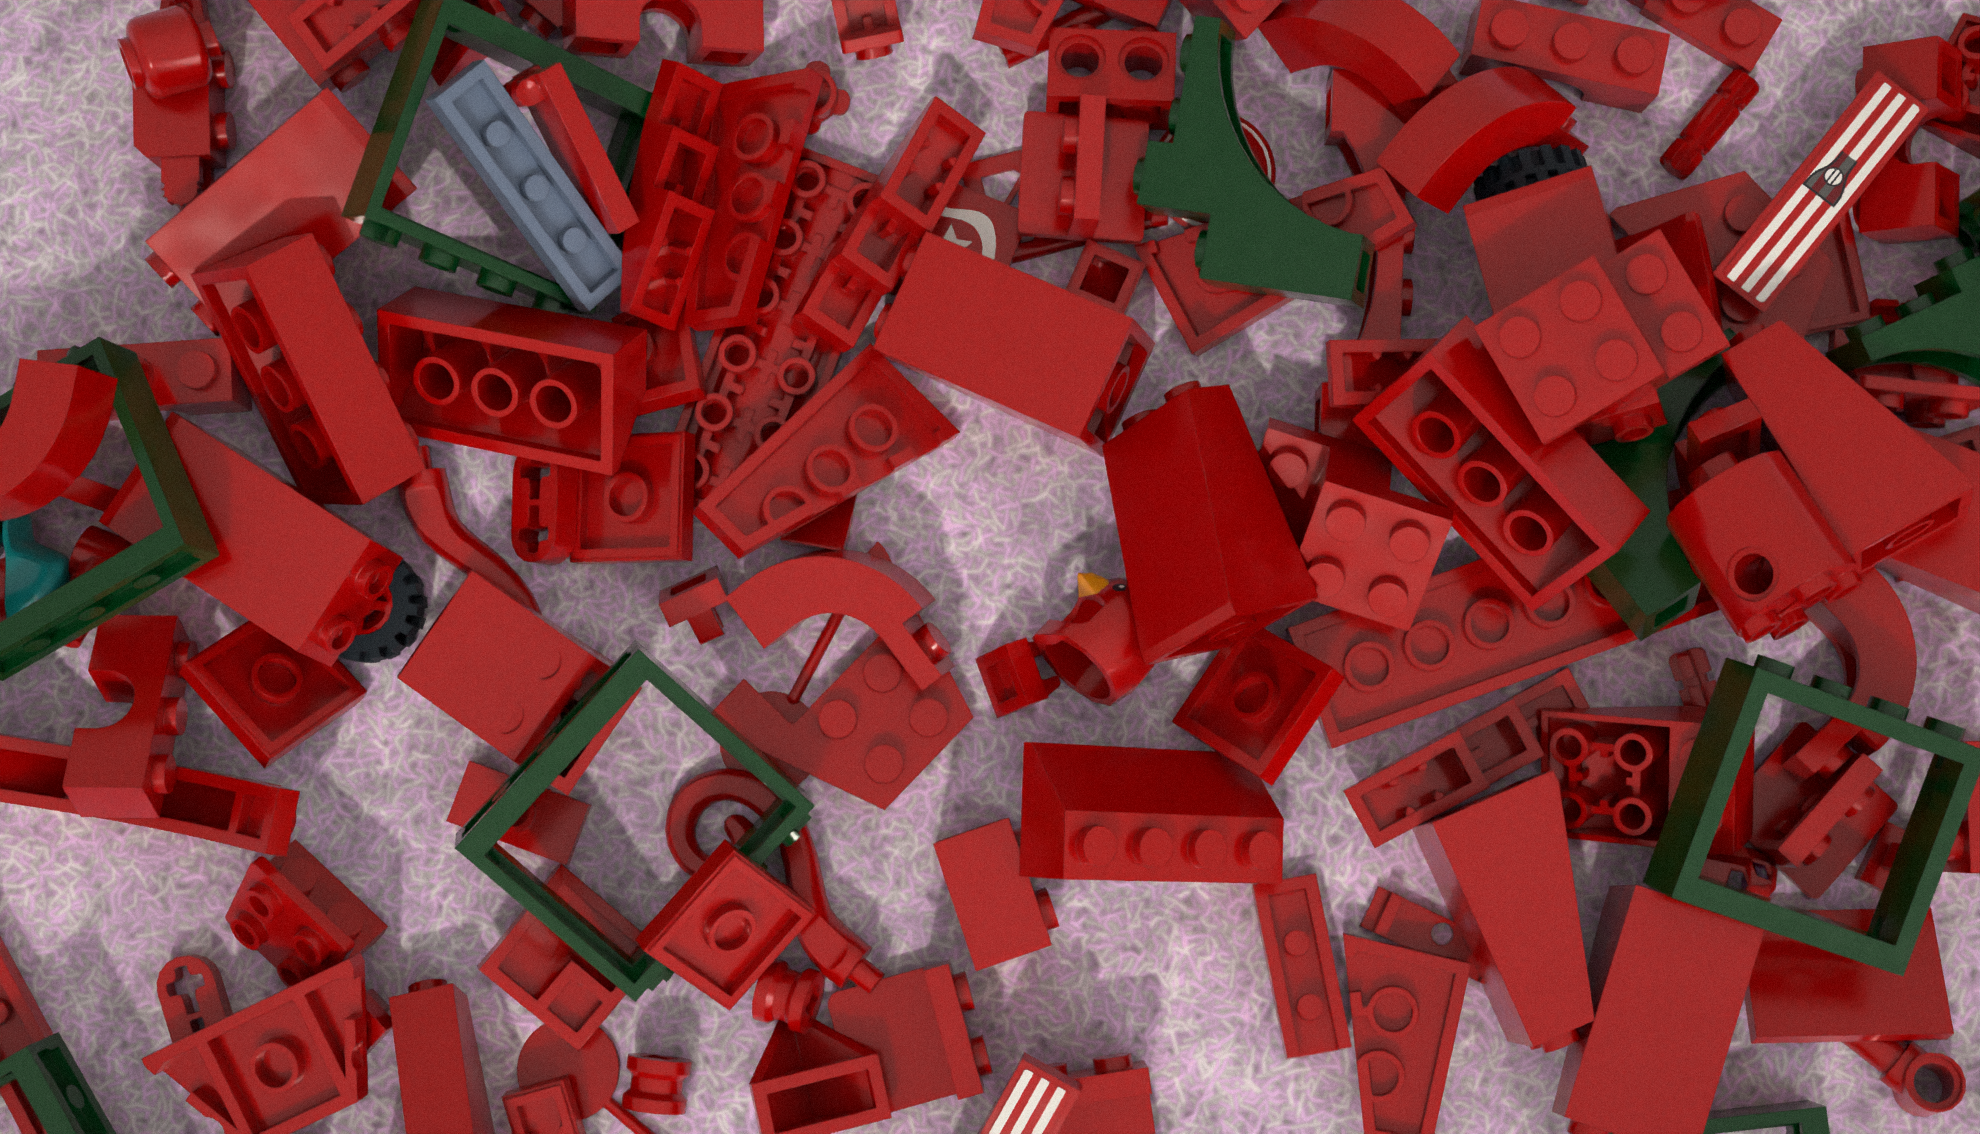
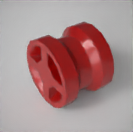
[752,958,825,1034]
[621,1053,693,1115]

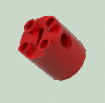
[1666,450,1863,643]

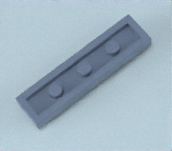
[425,60,623,312]

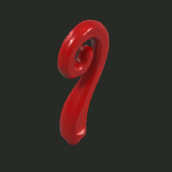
[397,445,542,615]
[665,768,885,994]

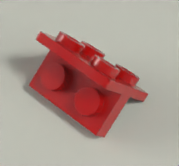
[1017,94,1149,245]
[1748,722,1898,899]
[225,839,388,987]

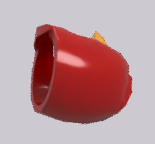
[1031,572,1156,706]

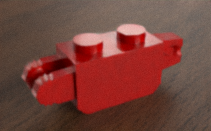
[132,0,237,211]

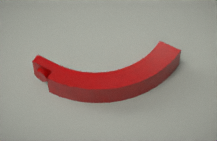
[0,733,300,857]

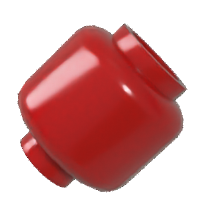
[117,5,222,99]

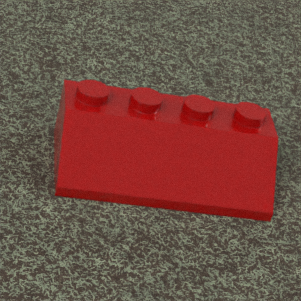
[190,233,426,505]
[377,286,647,476]
[1352,315,1650,612]
[1019,742,1284,884]

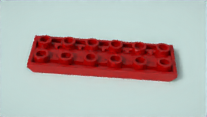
[674,147,879,508]

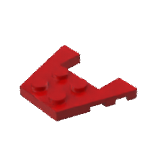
[714,542,973,811]

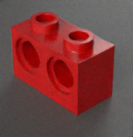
[1046,23,1177,130]

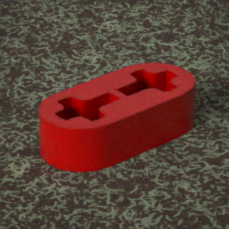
[511,457,578,565]
[156,954,233,1043]

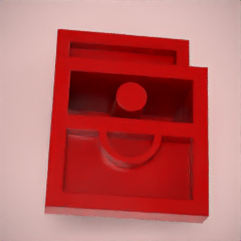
[1474,229,1730,445]
[1258,417,1453,631]

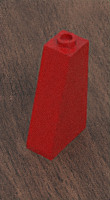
[388,979,495,1134]

